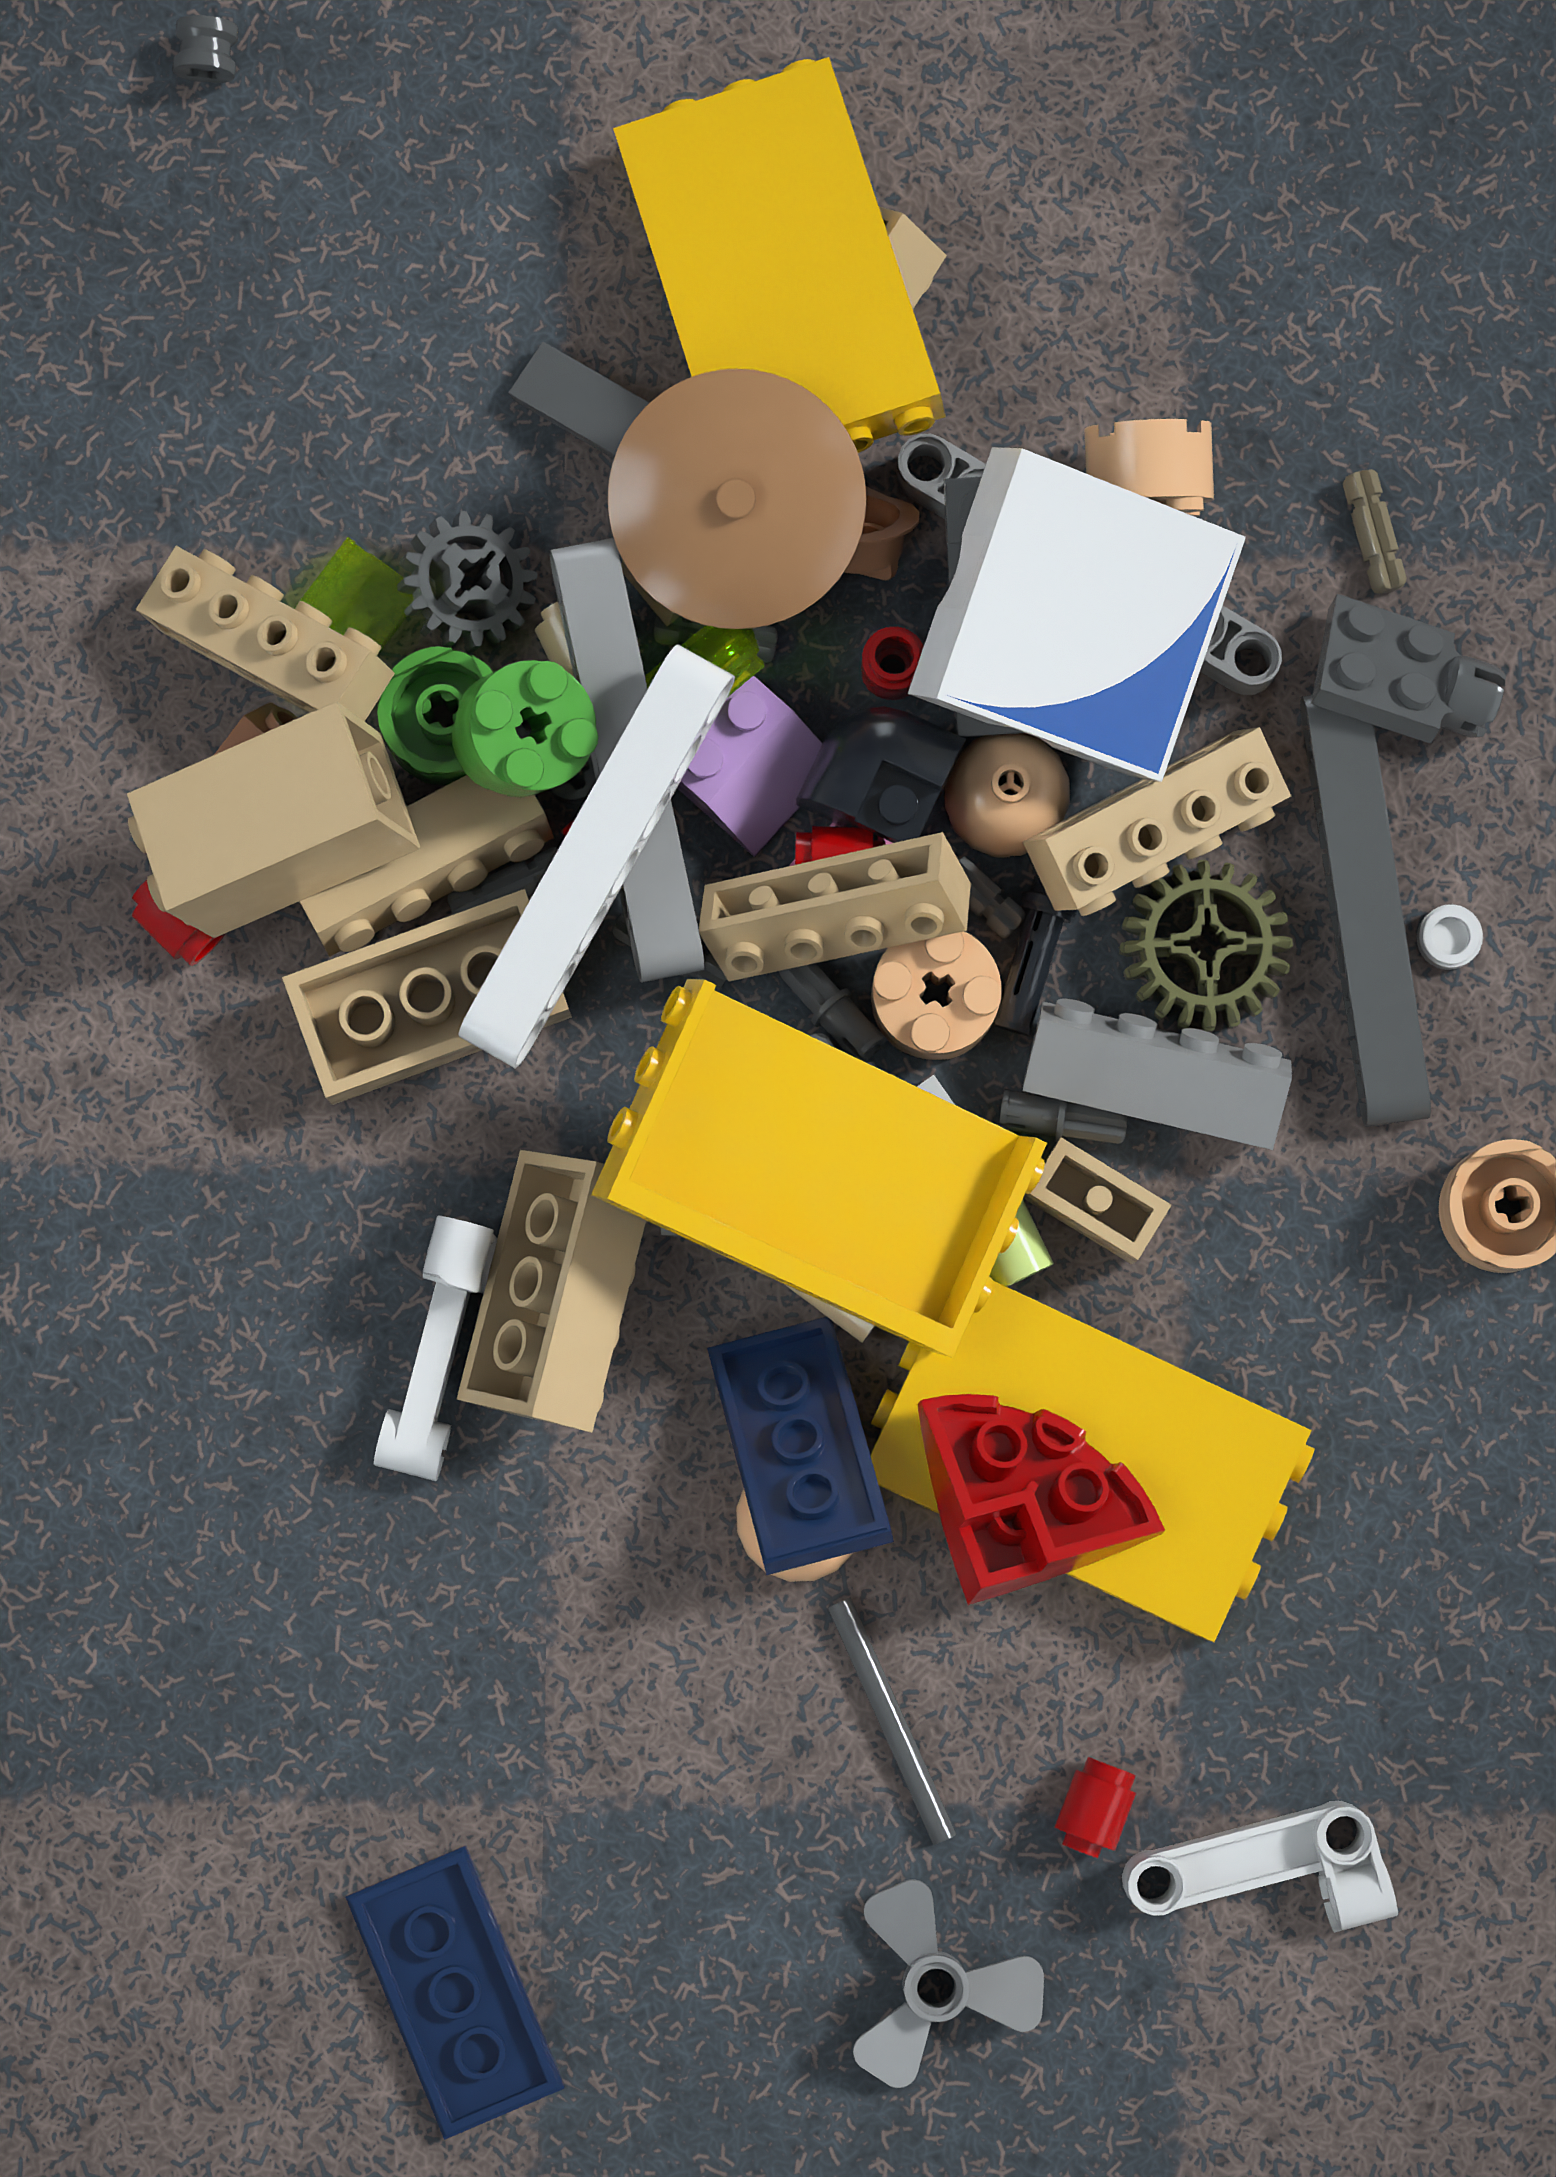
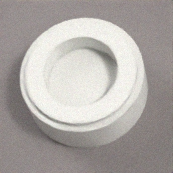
[1417,905,1483,970]

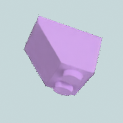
[677,668,822,857]

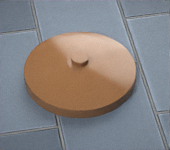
[608,369,866,629]

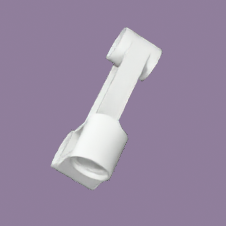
[374,1216,498,1481]
[1122,1801,1398,1933]

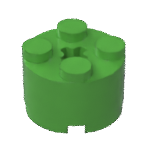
[377,646,493,785]
[452,660,598,798]

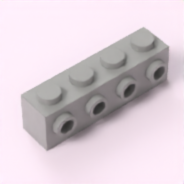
[1022,999,1292,1150]

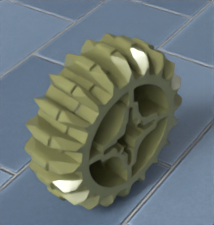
[1119,860,1293,1033]

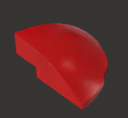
[917,1394,1165,1605]

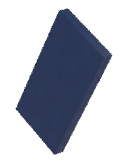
[707,1316,894,1575]
[345,1845,565,2140]

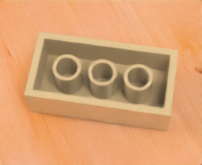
[282,889,572,1105]
[457,1150,647,1432]

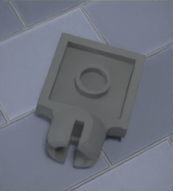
[1311,594,1506,744]

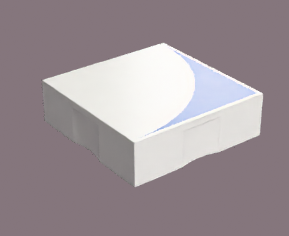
[908,447,1246,782]

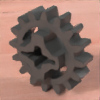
[397,511,537,652]

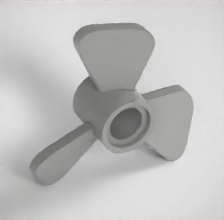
[853,1879,1044,2088]

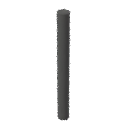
[828,1597,957,1845]

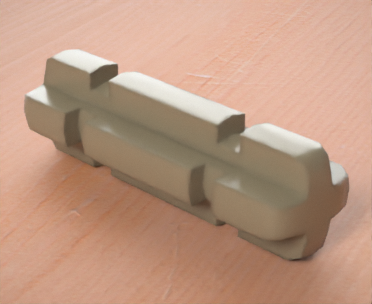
[1343,469,1407,594]

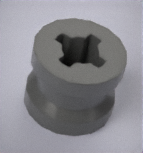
[172,15,239,83]

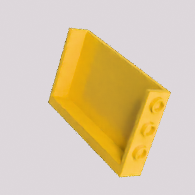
[613,57,946,453]
[591,979,1047,1358]
[870,1281,1315,1642]

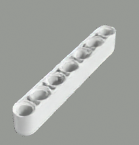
[458,645,735,1068]

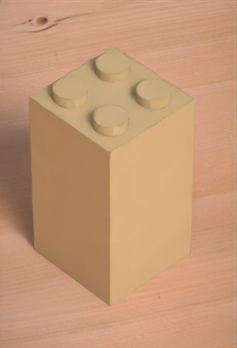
[127,701,421,938]

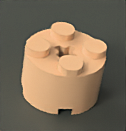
[1084,419,1214,517]
[871,931,1001,1060]
[1439,1139,1556,1273]

